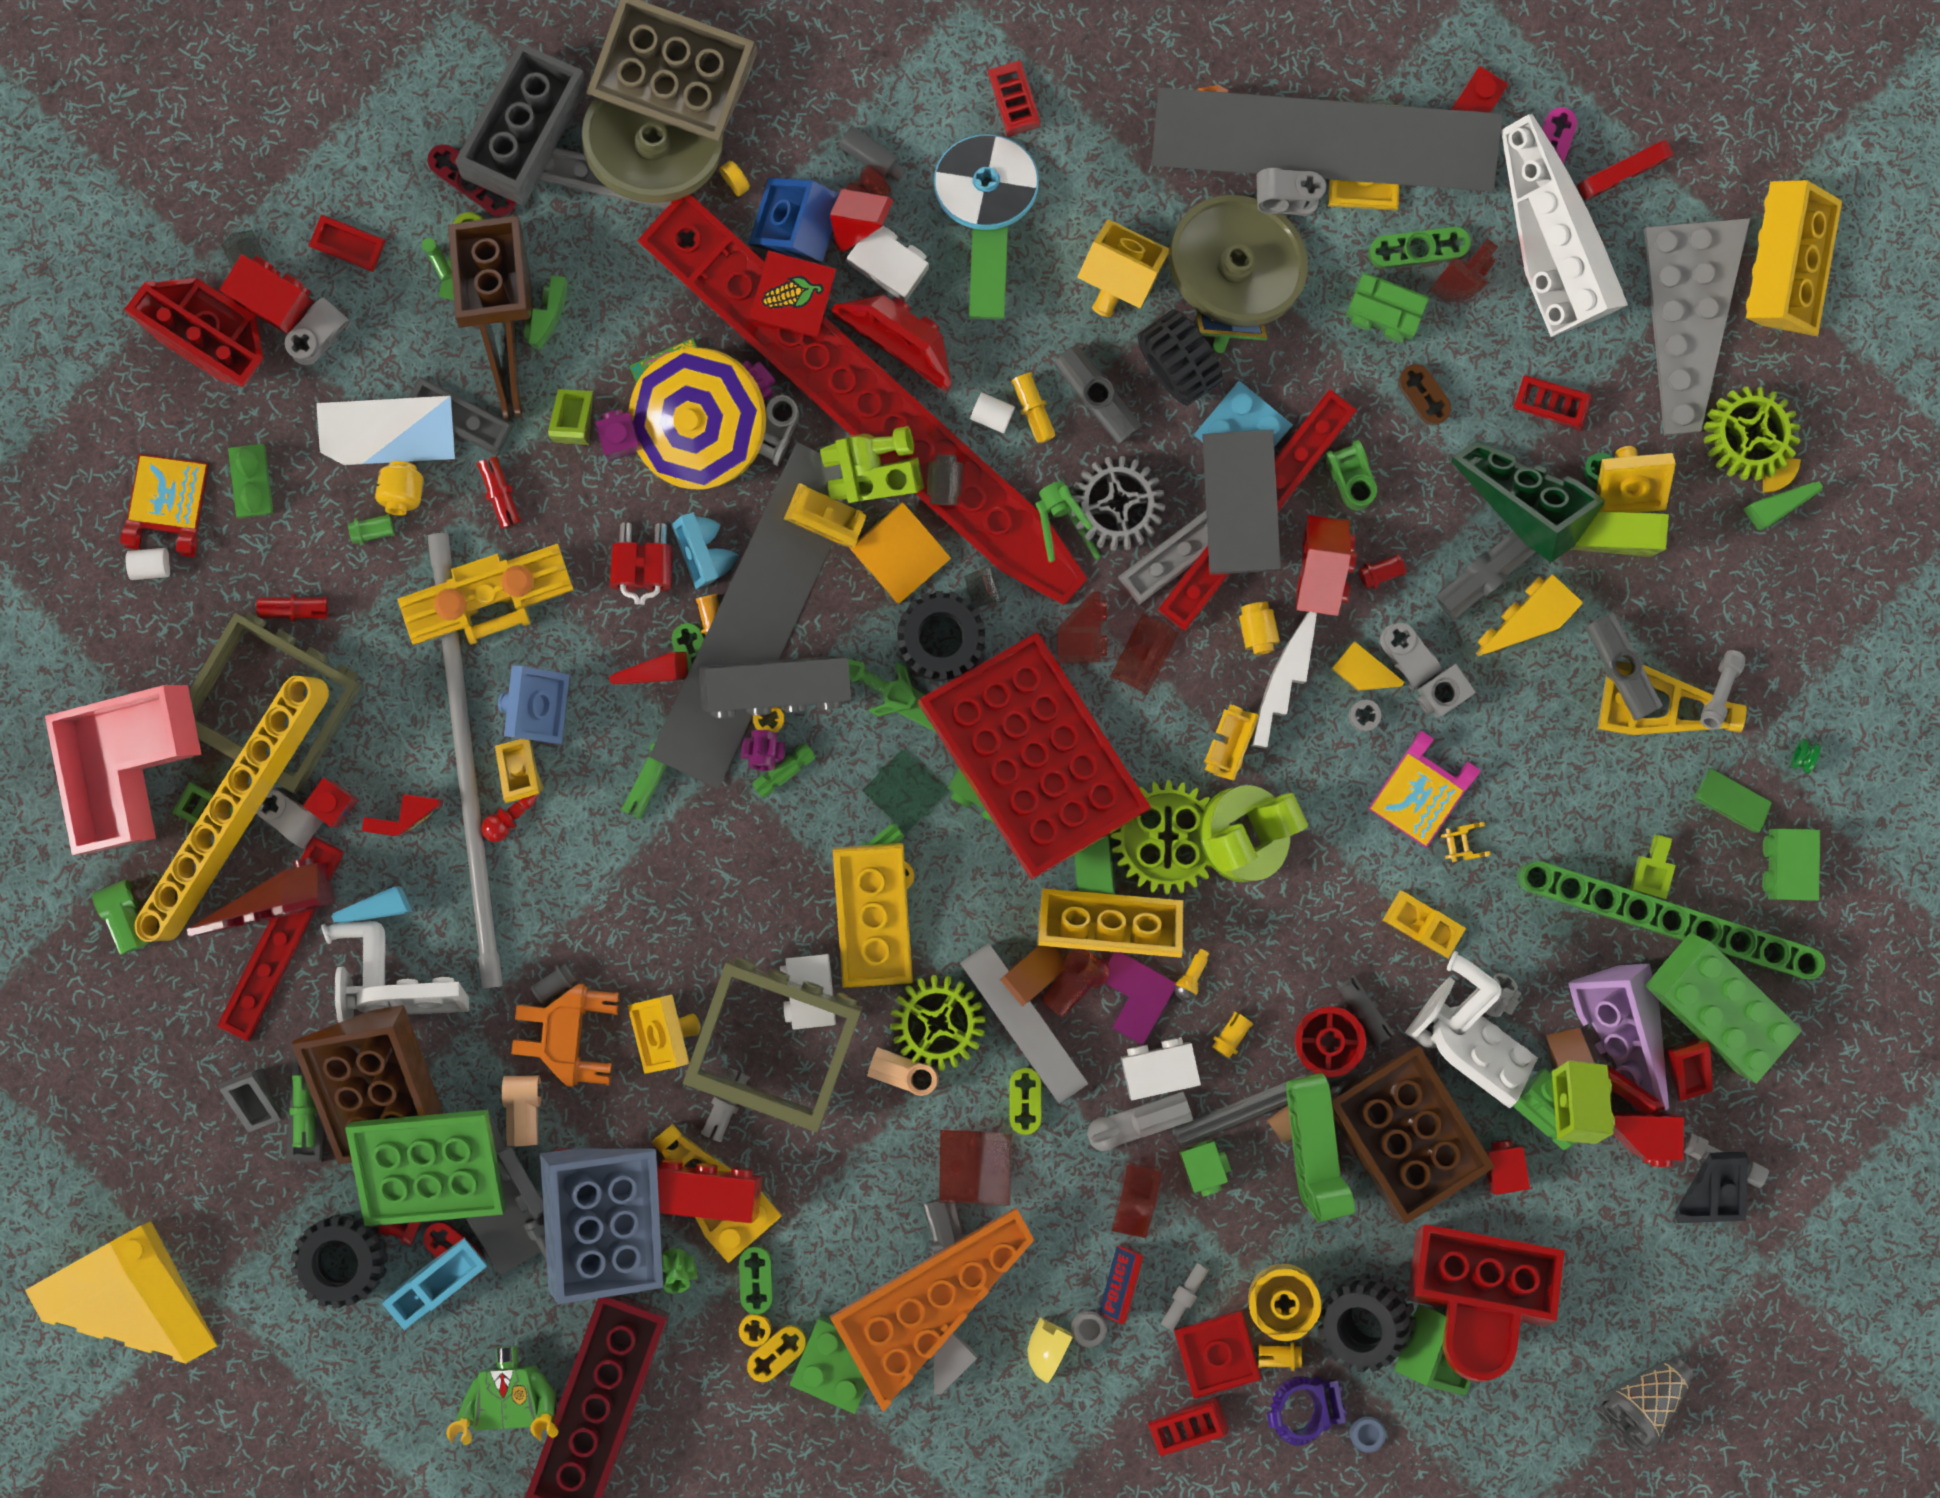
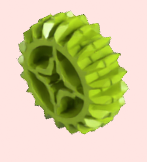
[1703,387,1800,481]
[890,975,986,1071]

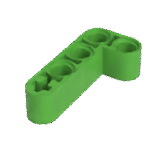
[1286,1073,1355,1223]

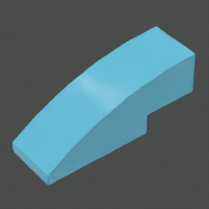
[382,1238,487,1331]

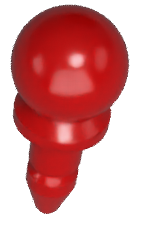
[481,794,538,842]

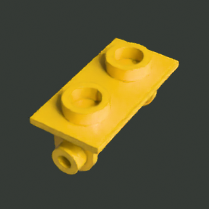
[1204,704,1259,781]

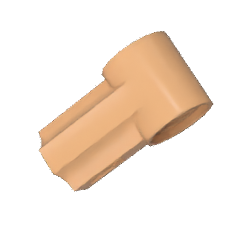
[867,1047,939,1096]
[502,1075,541,1146]

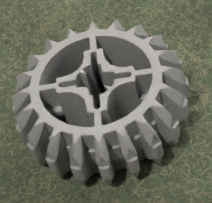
[1071,456,1165,551]

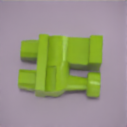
[820,426,924,503]

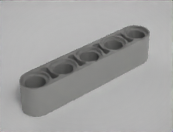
[960,942,1088,1104]

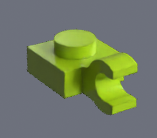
[1630,834,1676,899]

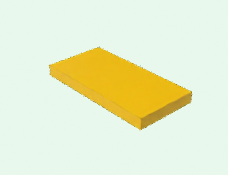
[832,843,913,988]

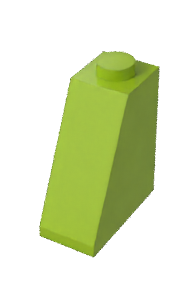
[1570,512,1669,557]

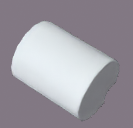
[970,392,1015,433]
[126,548,170,580]

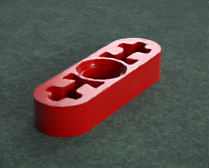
[1576,140,1674,202]

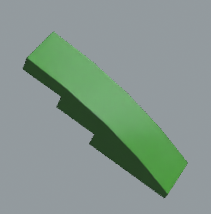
[969,185,1008,320]

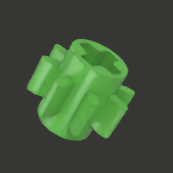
[662,1249,698,1294]

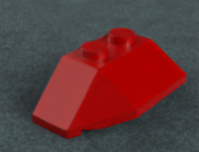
[124,278,264,387]
[831,295,951,394]

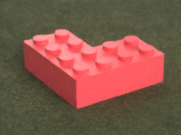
[45,685,202,855]

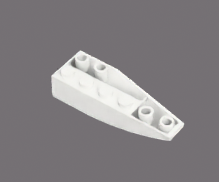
[1501,114,1628,337]

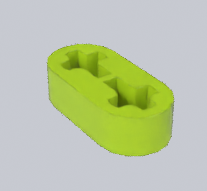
[1009,1067,1041,1135]

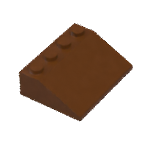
[292,1005,444,1164]
[1331,1045,1495,1225]

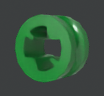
[1585,453,1613,488]
[1790,738,1821,774]

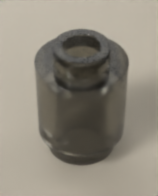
[927,455,964,505]

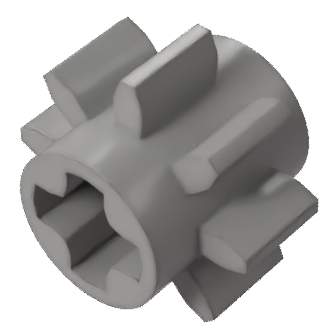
[1476,973,1521,1017]

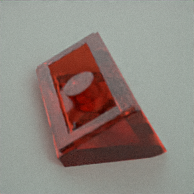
[1110,614,1179,695]

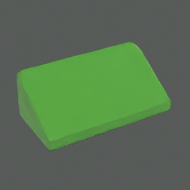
[1693,768,1772,833]

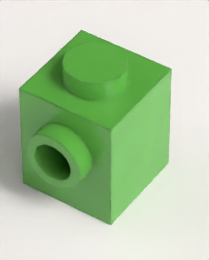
[1179,1139,1231,1196]

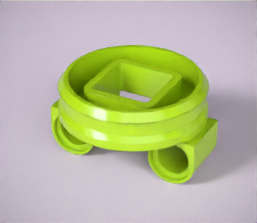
[1200,785,1308,882]

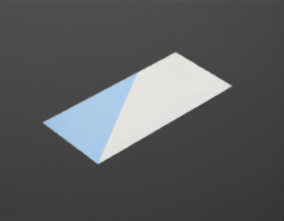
[316,396,455,465]

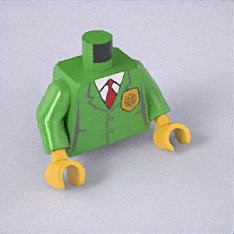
[446,1345,558,1445]

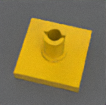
[1596,446,1676,513]
[627,994,701,1074]

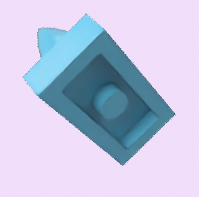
[671,512,739,590]

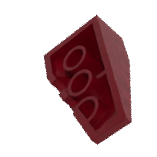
[187,857,335,936]

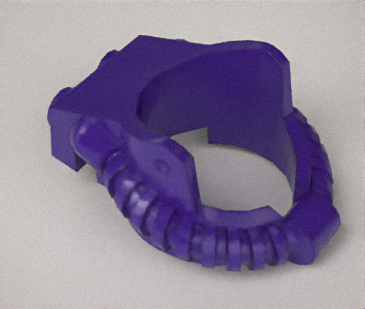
[1267,1376,1347,1446]

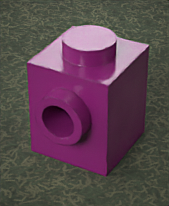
[595,409,641,461]

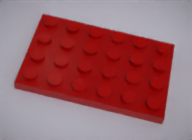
[918,632,1151,881]

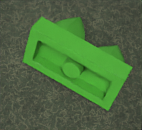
[228,444,273,519]

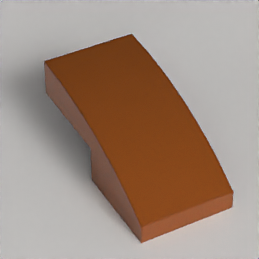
[1000,945,1070,1007]

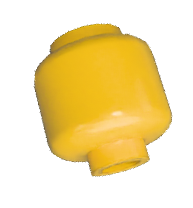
[375,461,424,516]

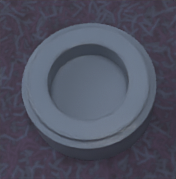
[1349,1415,1386,1453]

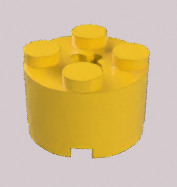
[1248,1263,1321,1341]

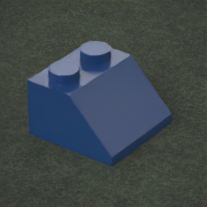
[748,178,839,262]

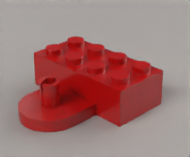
[1407,1224,1565,1382]

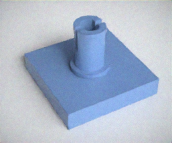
[498,666,570,744]

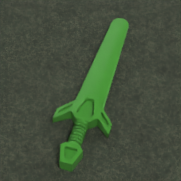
[848,659,937,733]

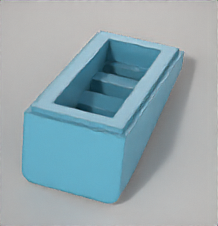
[331,886,412,923]

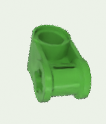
[1325,440,1377,511]

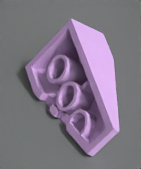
[1568,964,1669,1112]

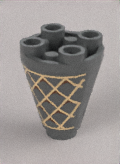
[1595,1356,1695,1453]

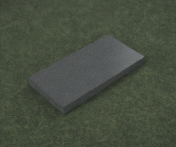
[1202,430,1281,575]

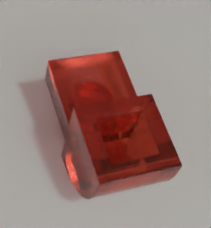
[1429,238,1498,302]

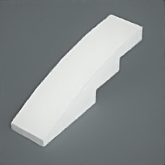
[1251,612,1317,748]

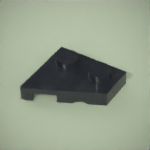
[1675,1151,1748,1223]

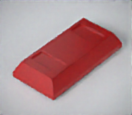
[308,214,387,272]
[1607,1065,1665,1115]

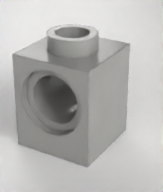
[1416,664,1476,718]

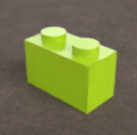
[1552,1061,1615,1144]

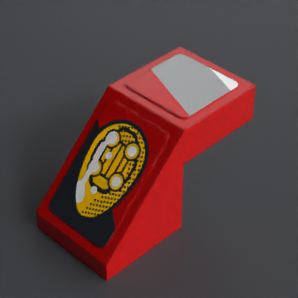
[362,794,443,837]

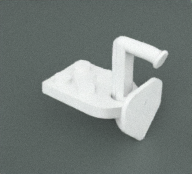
[321,921,469,1023]
[1405,951,1538,1109]

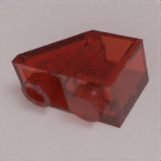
[1057,591,1107,664]
[1111,1161,1162,1238]

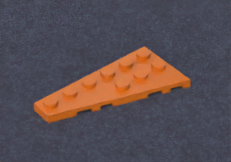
[829,1208,1034,1412]

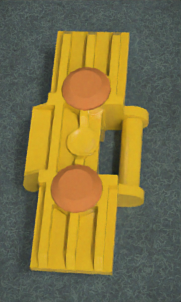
[397,544,574,646]

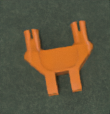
[511,983,620,1087]

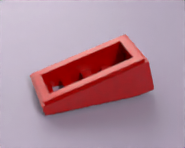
[987,60,1040,137]
[1513,375,1593,431]
[609,652,688,685]
[1148,1396,1229,1457]

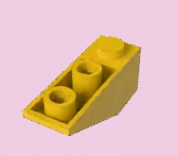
[1475,574,1583,657]

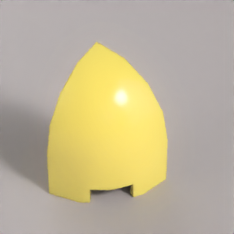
[1027,1317,1073,1383]

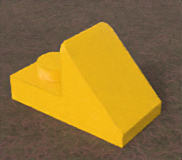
[495,739,544,803]

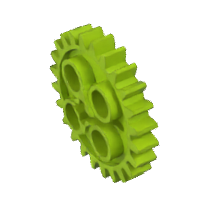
[1110,780,1214,895]

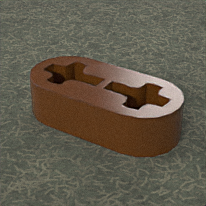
[1398,364,1451,426]

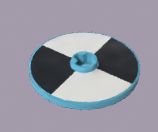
[934,134,1039,230]

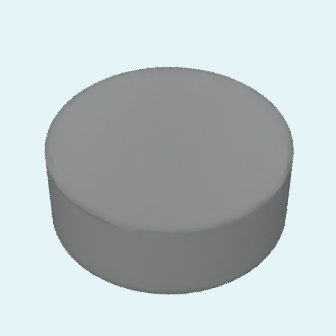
[1070,1310,1107,1347]

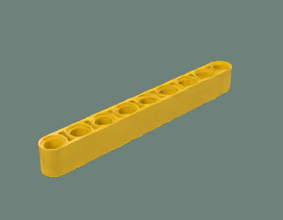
[135,676,329,942]

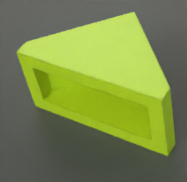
[548,389,593,445]

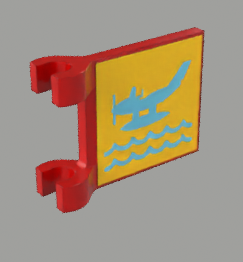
[120,454,209,558]

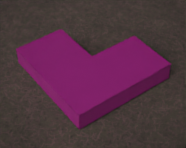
[1098,952,1176,1045]

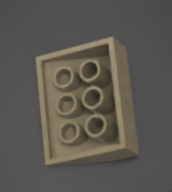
[586,0,758,142]

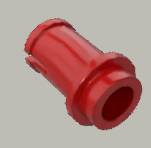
[1359,553,1406,589]

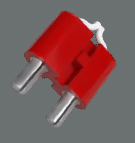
[610,522,673,605]

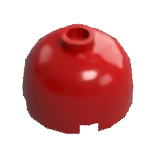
[1294,1006,1366,1078]

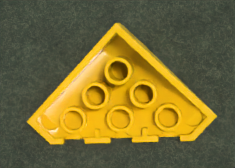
[25,1221,218,1364]

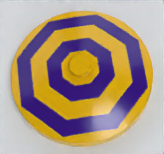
[629,348,766,490]

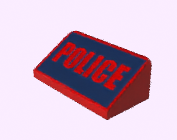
[1099,1246,1143,1324]

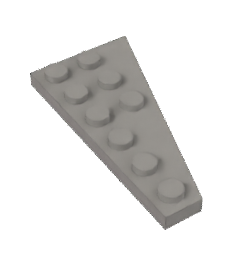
[1644,218,1750,436]

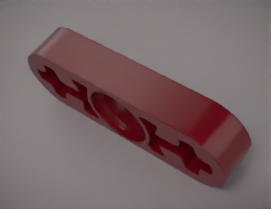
[427,144,517,218]

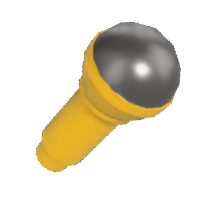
[1174,949,1209,1001]

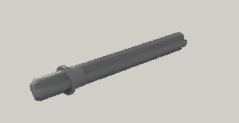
[1174,1066,1358,1146]

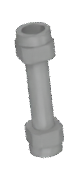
[1700,650,1746,729]
[1684,1133,1769,1188]

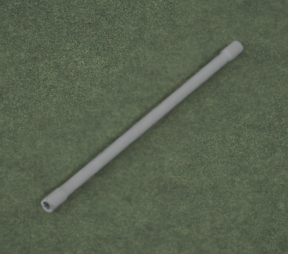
[427,533,503,989]

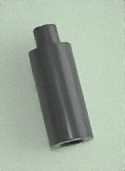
[839,126,906,181]

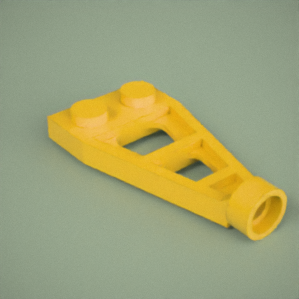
[1597,661,1746,736]
[651,1124,782,1263]

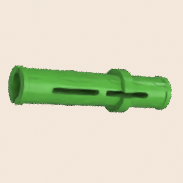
[621,742,667,819]

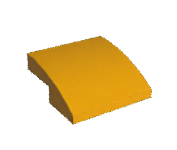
[849,502,951,604]

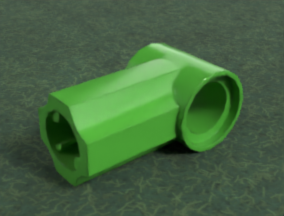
[92,879,151,955]

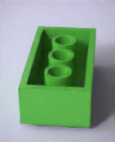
[1644,933,1802,1084]

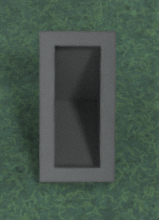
[218,1069,281,1133]

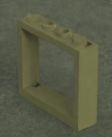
[189,612,363,794]
[683,957,863,1132]

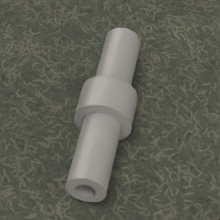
[1161,1263,1209,1331]

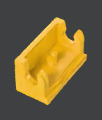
[784,483,866,547]

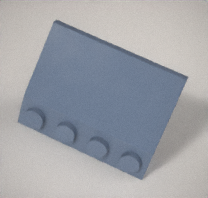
[540,1149,663,1304]

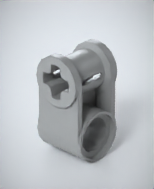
[1256,168,1326,216]
[285,298,351,365]
[758,395,800,466]
[1380,623,1442,691]
[256,789,323,849]

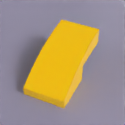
[1382,890,1466,959]

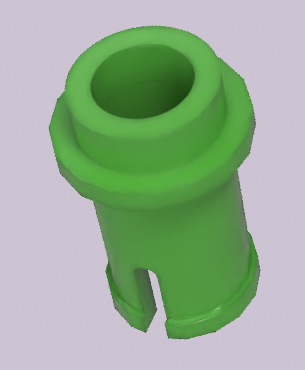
[348,514,395,546]

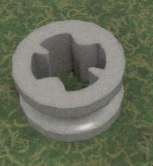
[1348,699,1382,732]

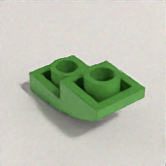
[524,275,569,350]
[1075,834,1115,894]

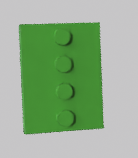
[345,1110,506,1226]

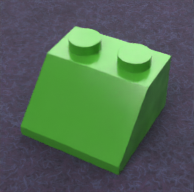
[1394,1304,1471,1396]

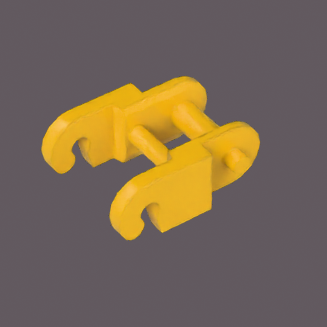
[1441,822,1491,862]

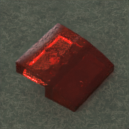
[939,1130,1011,1206]

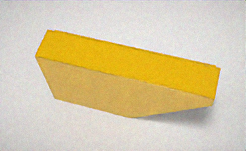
[1331,641,1405,691]

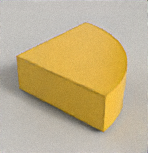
[1763,457,1801,493]

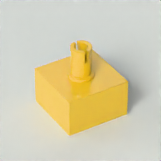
[1077,219,1169,317]

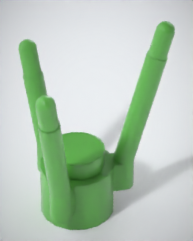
[1035,481,1101,562]

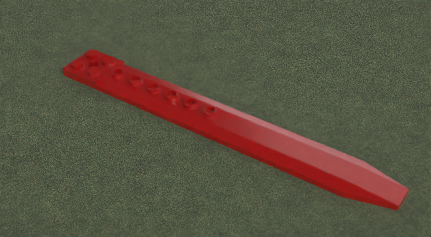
[637,194,1087,605]

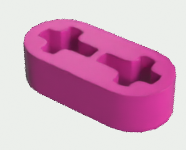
[1542,107,1577,163]

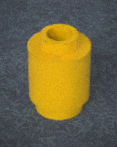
[1239,601,1280,655]

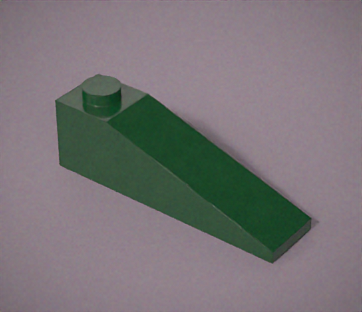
[1451,441,1605,563]

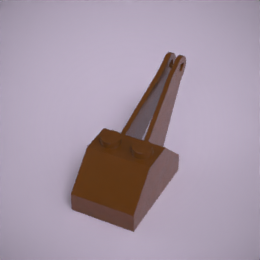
[448,215,533,420]

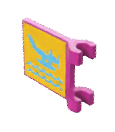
[1368,730,1481,848]

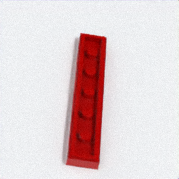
[217,836,345,1042]

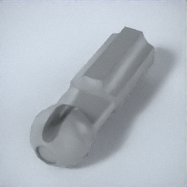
[1087,1091,1193,1152]

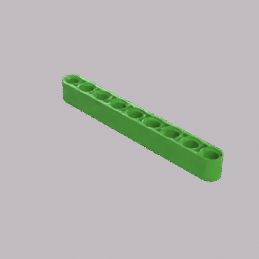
[1517,861,1825,980]

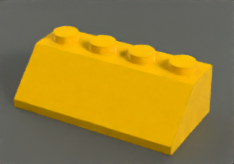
[1746,180,1842,336]
[1037,888,1183,958]

